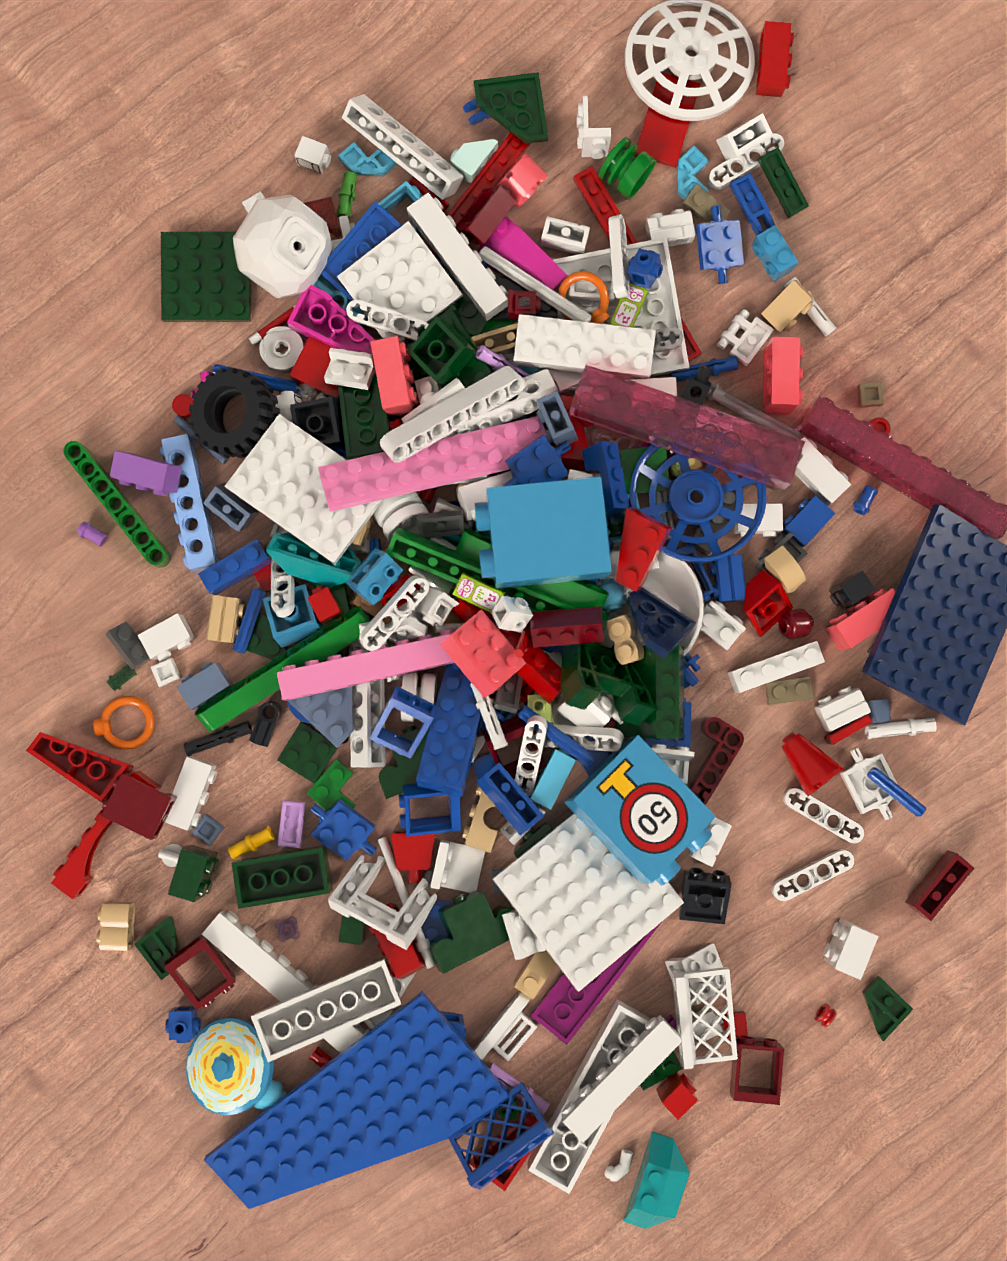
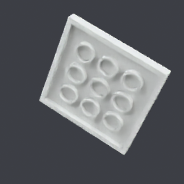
[337,221,463,342]

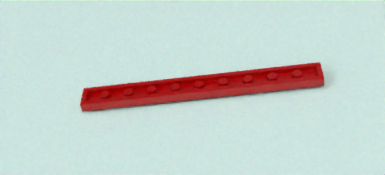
[573,166,702,362]

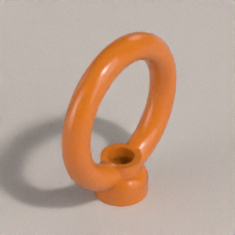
[558,271,610,324]
[93,696,155,750]

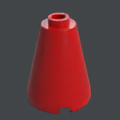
[782,732,844,797]

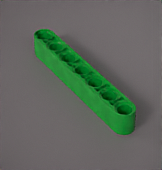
[63,441,171,568]
[456,529,609,610]

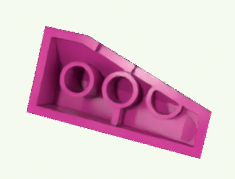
[478,216,568,291]
[287,285,375,355]

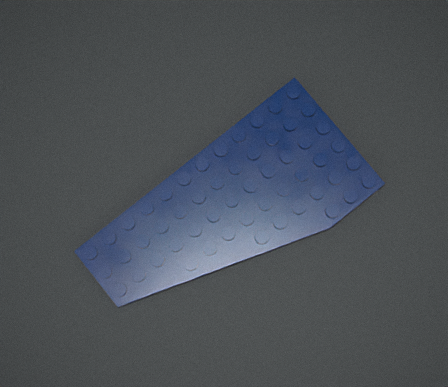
[204,991,509,1209]

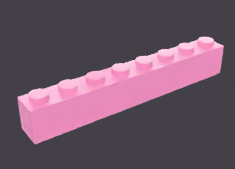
[277,629,455,701]

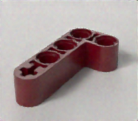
[688,717,744,805]

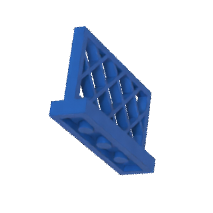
[448,1082,554,1190]

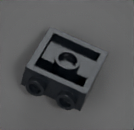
[679,868,732,924]

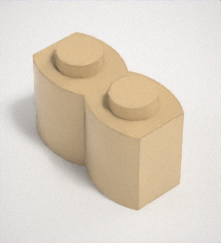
[607,615,644,665]
[97,902,135,951]

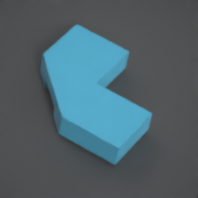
[338,142,398,177]
[677,145,709,199]

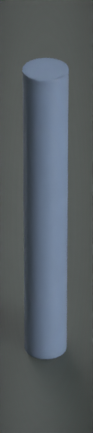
[173,415,229,464]

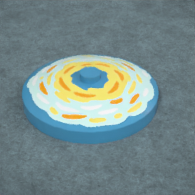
[186,1018,274,1115]

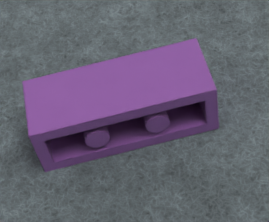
[110,451,182,496]

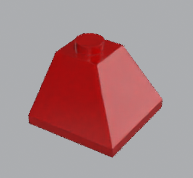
[744,570,793,637]

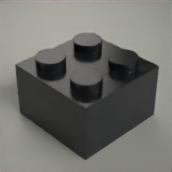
[290,396,345,447]

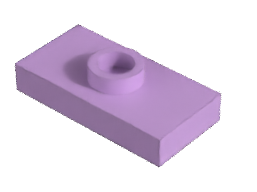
[277,800,306,848]

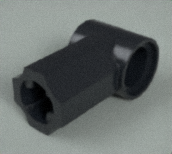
[249,701,282,747]

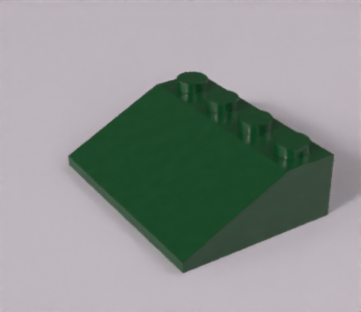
[616,645,684,739]

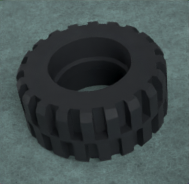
[189,368,280,458]

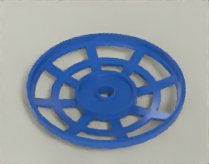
[629,428,767,563]

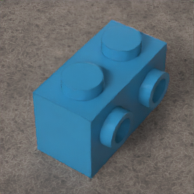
[751,225,798,282]
[346,548,403,605]

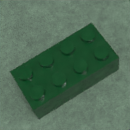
[231,845,333,909]

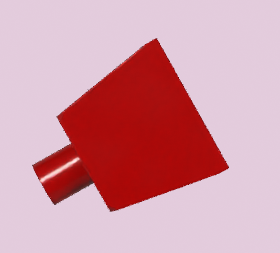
[391,831,436,883]

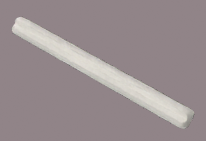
[479,246,591,322]

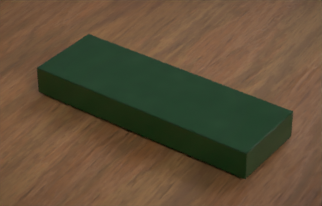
[758,147,809,218]

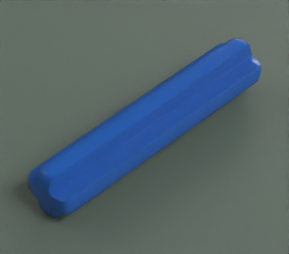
[233,588,265,654]
[867,767,926,817]

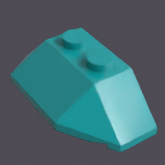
[266,532,361,588]
[623,1131,690,1229]

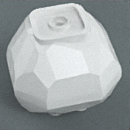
[233,195,332,298]

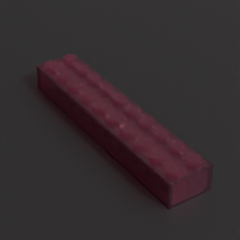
[569,365,805,490]
[796,396,1007,539]

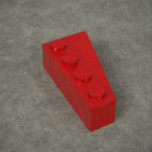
[26,732,134,803]

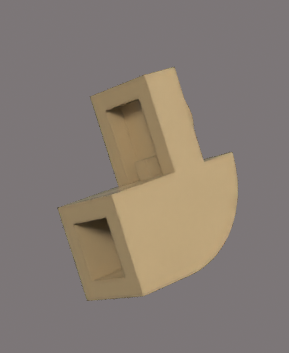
[764,545,806,593]

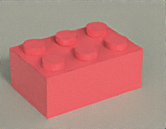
[370,336,419,418]
[762,337,803,415]
[825,588,896,651]
[440,609,526,698]

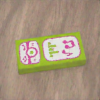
[610,283,648,328]
[452,573,505,613]

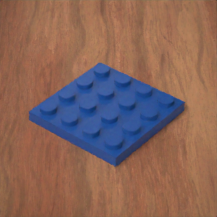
[321,201,443,309]

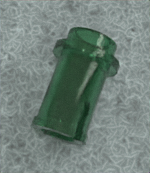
[106,664,137,691]

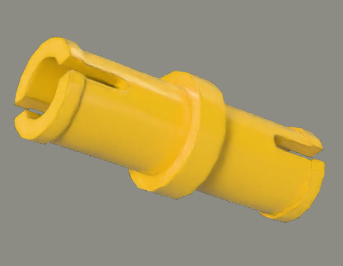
[228,826,275,860]

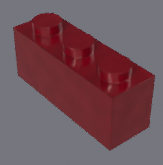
[530,606,604,648]
[905,850,975,921]

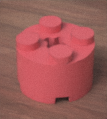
[497,153,548,208]

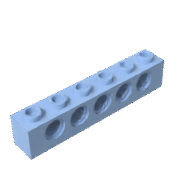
[160,434,219,572]

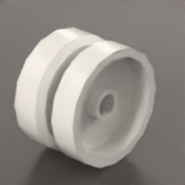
[373,492,430,542]
[401,672,437,723]

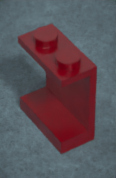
[101,773,177,840]

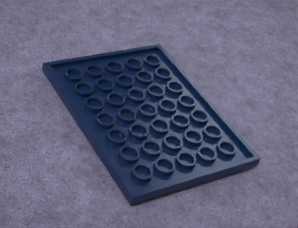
[861,504,1007,726]

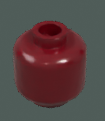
[778,608,814,639]

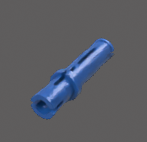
[670,356,738,382]

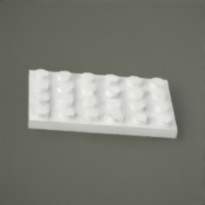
[225,414,384,565]

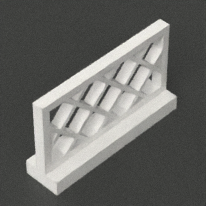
[672,967,738,1069]

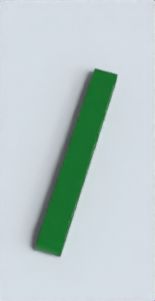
[194,606,371,732]

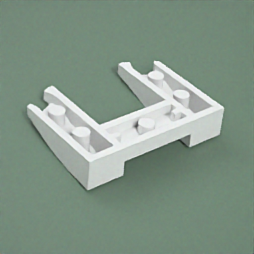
[328,855,437,950]

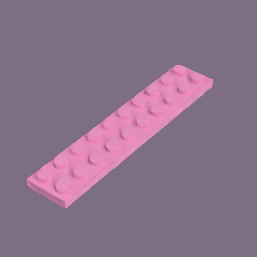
[318,416,548,512]

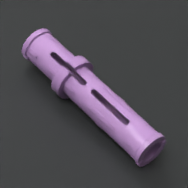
[475,345,529,378]
[489,1062,550,1115]

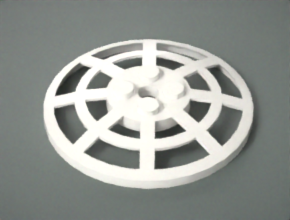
[625,0,755,121]

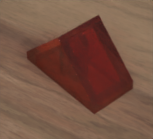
[304,197,341,238]

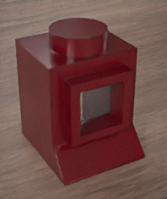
[508,289,541,319]

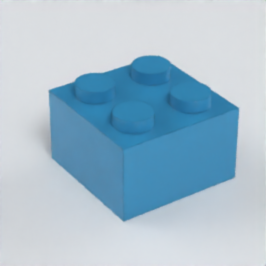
[263,584,322,648]

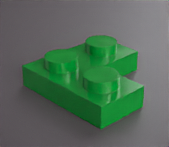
[307,759,356,810]

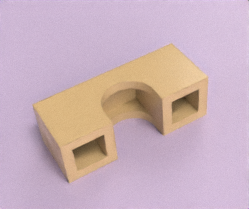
[462,787,498,853]

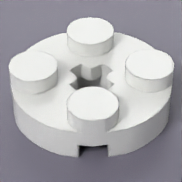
[259,326,304,372]

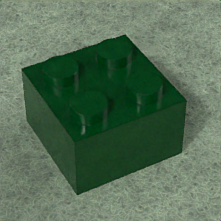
[407,317,477,386]
[167,845,219,902]

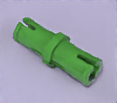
[336,171,358,219]

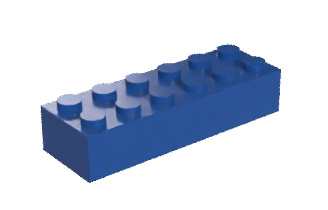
[416,663,483,797]

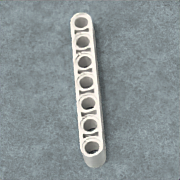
[380,366,525,462]

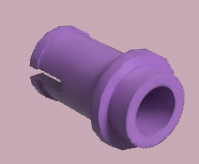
[77,522,108,547]

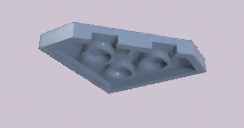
[288,653,353,748]

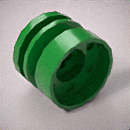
[599,137,657,199]

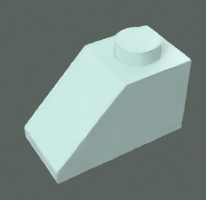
[450,139,498,184]

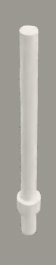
[378,837,436,969]

